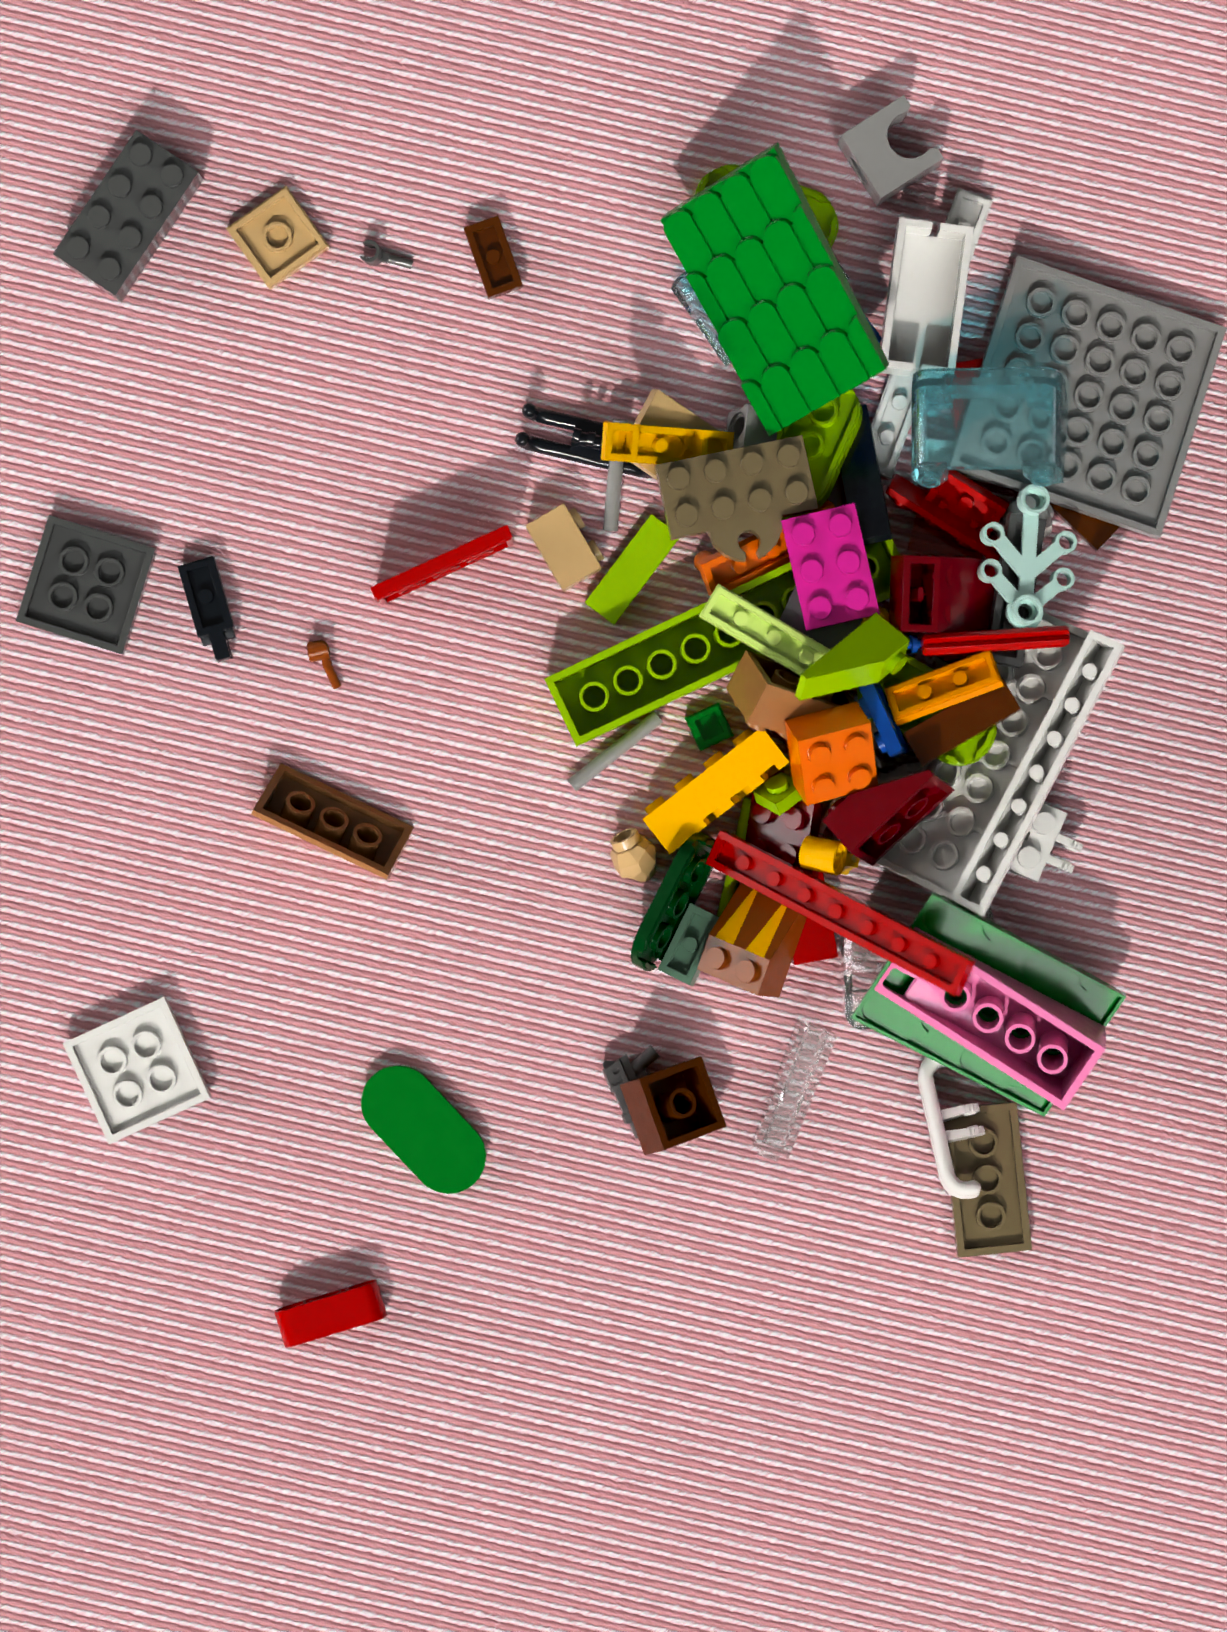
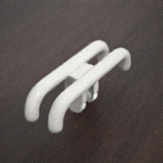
[918,1057,985,1199]

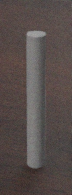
[603,419,627,532]
[568,711,663,791]

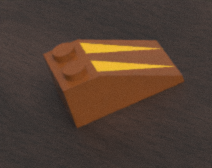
[697,883,807,997]

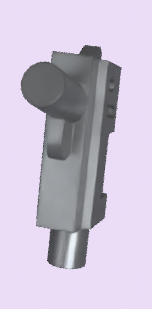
[602,1045,660,1139]

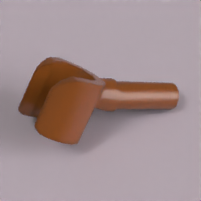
[307,640,342,689]

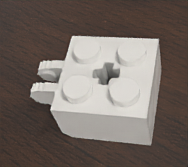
[1008,803,1084,882]

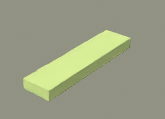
[699,584,830,676]

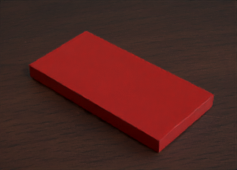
[370,525,514,605]

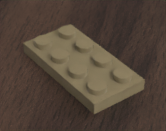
[941,1101,1032,1258]

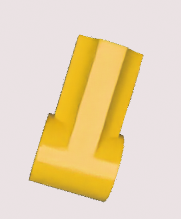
[799,835,860,876]

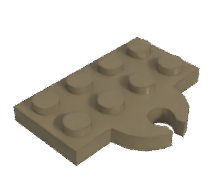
[655,435,818,563]

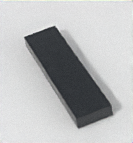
[840,404,893,546]

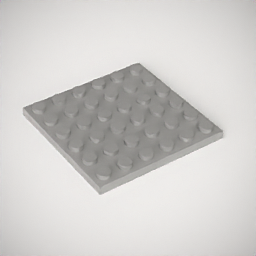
[948,255,1227,539]

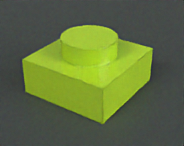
[753,772,802,816]

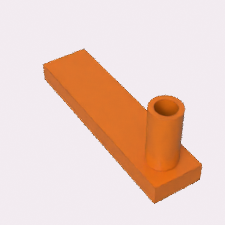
[694,501,835,596]

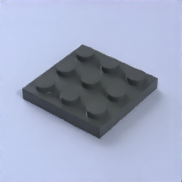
[16,515,157,655]

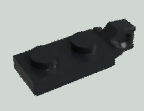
[178,556,236,663]

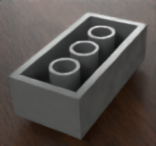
[53,130,203,302]

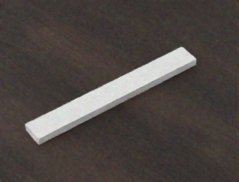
[871,188,993,479]

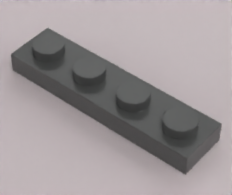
[988,513,1046,668]

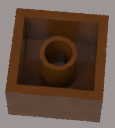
[620,1056,726,1155]

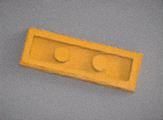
[884,650,1004,726]

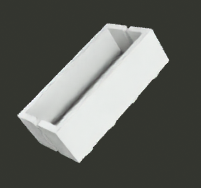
[880,217,974,382]

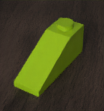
[795,612,910,701]

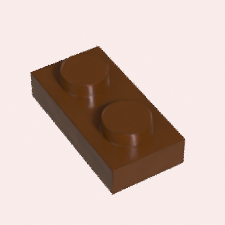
[463,215,523,300]

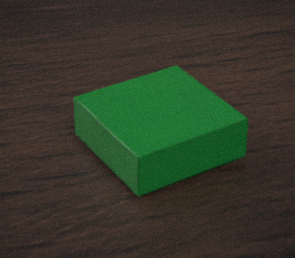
[685,702,734,751]

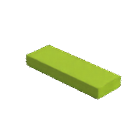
[585,514,680,625]

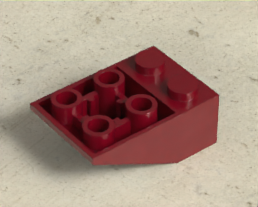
[889,555,999,633]

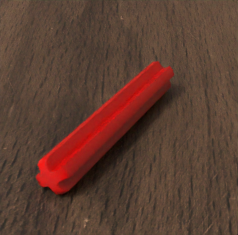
[921,625,1070,656]

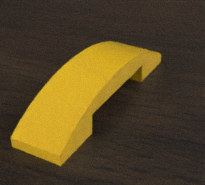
[601,422,734,464]

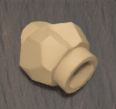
[610,828,656,882]

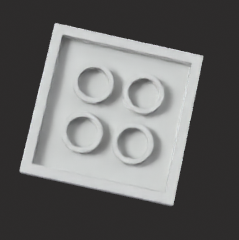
[63,996,212,1144]

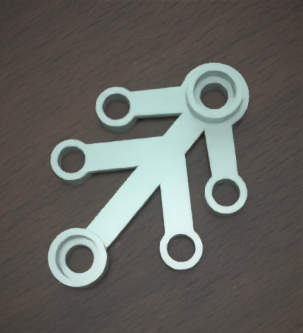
[977,484,1077,628]

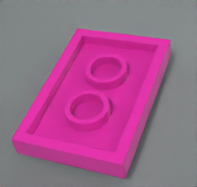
[781,503,880,631]

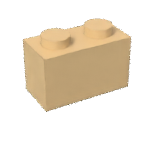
[525,503,604,592]

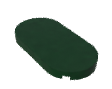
[631,832,715,971]

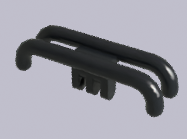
[515,403,653,478]

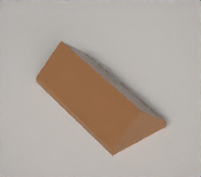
[251,763,414,880]

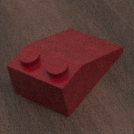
[822,770,954,866]

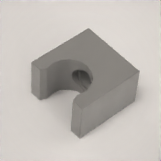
[837,95,944,206]

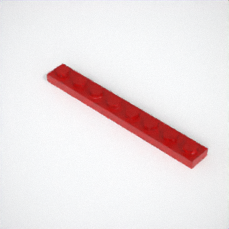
[705,830,976,996]

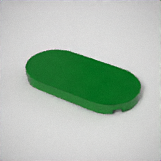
[361,1065,486,1194]

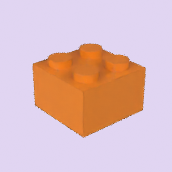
[784,702,878,806]

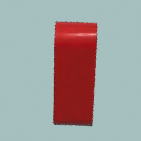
[274,1279,388,1347]

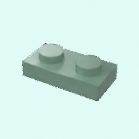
[658,903,719,986]

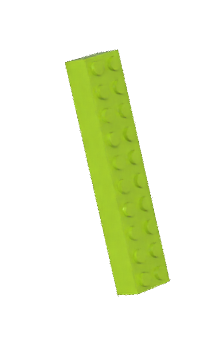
[544,539,900,747]

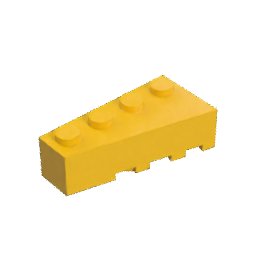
[642,728,789,855]

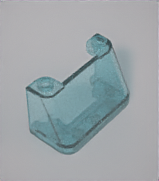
[911,366,1068,488]

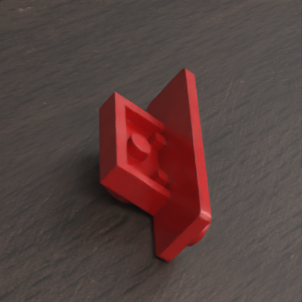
[886,464,1009,560]

